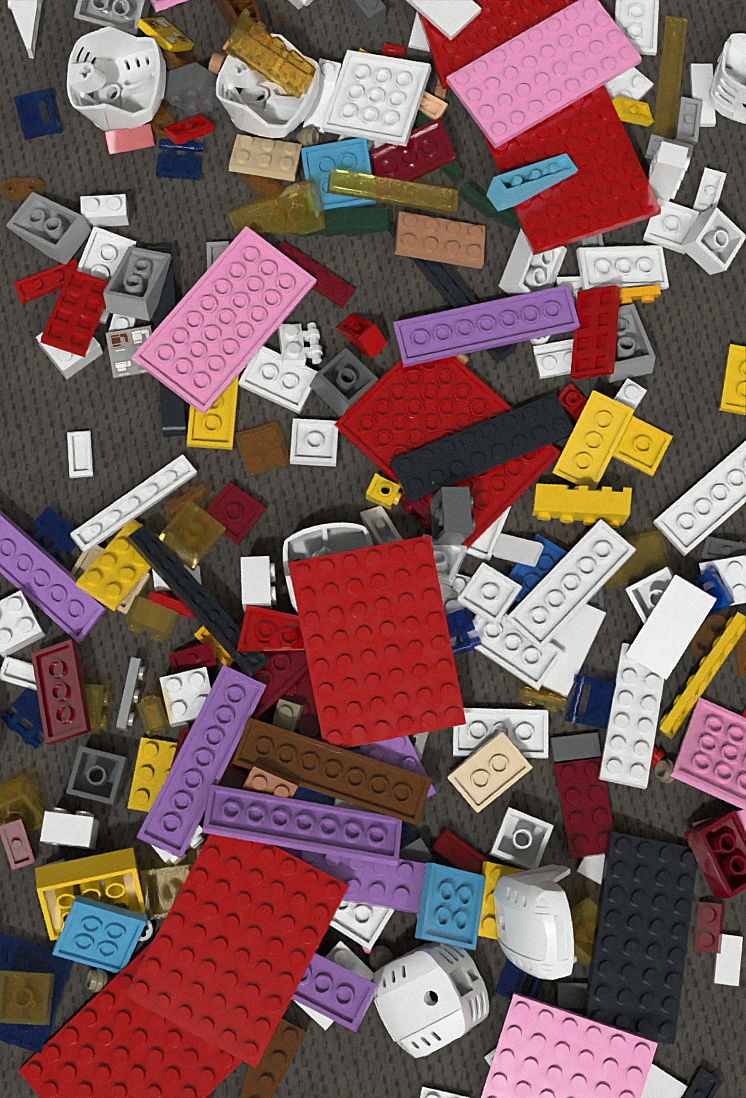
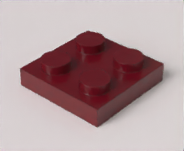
[201,482,266,546]

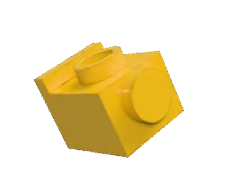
[366,473,403,510]

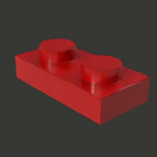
[164,114,213,145]
[148,591,195,620]

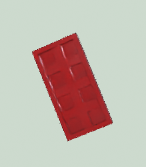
[40,268,109,358]
[570,285,620,380]

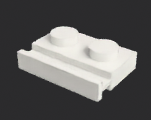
[533,339,573,379]

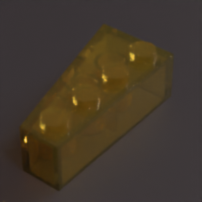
[222,8,316,99]

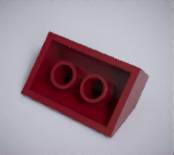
[684,810,746,898]

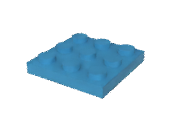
[301,137,376,215]
[415,863,486,950]
[52,895,147,974]

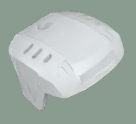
[67,26,166,131]
[216,33,320,138]
[709,33,746,124]
[283,523,374,613]
[493,864,577,980]
[373,942,489,1058]

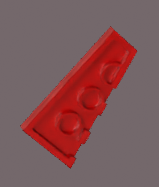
[237,605,305,651]

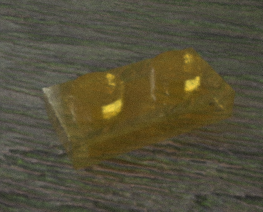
[517,686,566,712]

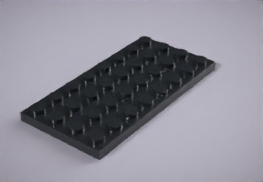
[583,832,697,1045]

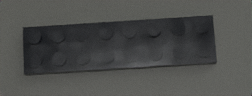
[389,393,574,504]

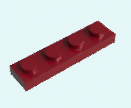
[276,241,355,309]

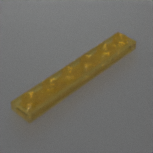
[652,16,688,140]
[327,168,458,214]

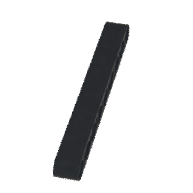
[148,244,187,437]

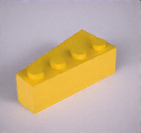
[532,484,632,528]

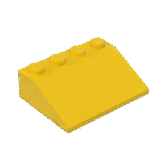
[35,848,148,941]

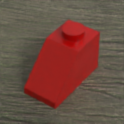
[336,313,388,358]

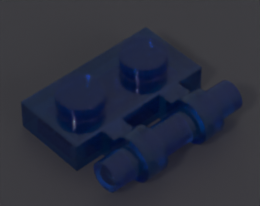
[156,138,204,181]
[26,507,77,564]
[446,607,481,657]
[1,688,44,749]

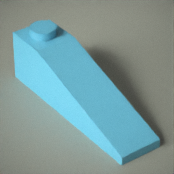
[486,153,578,211]

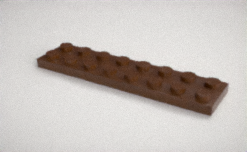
[232,717,432,826]

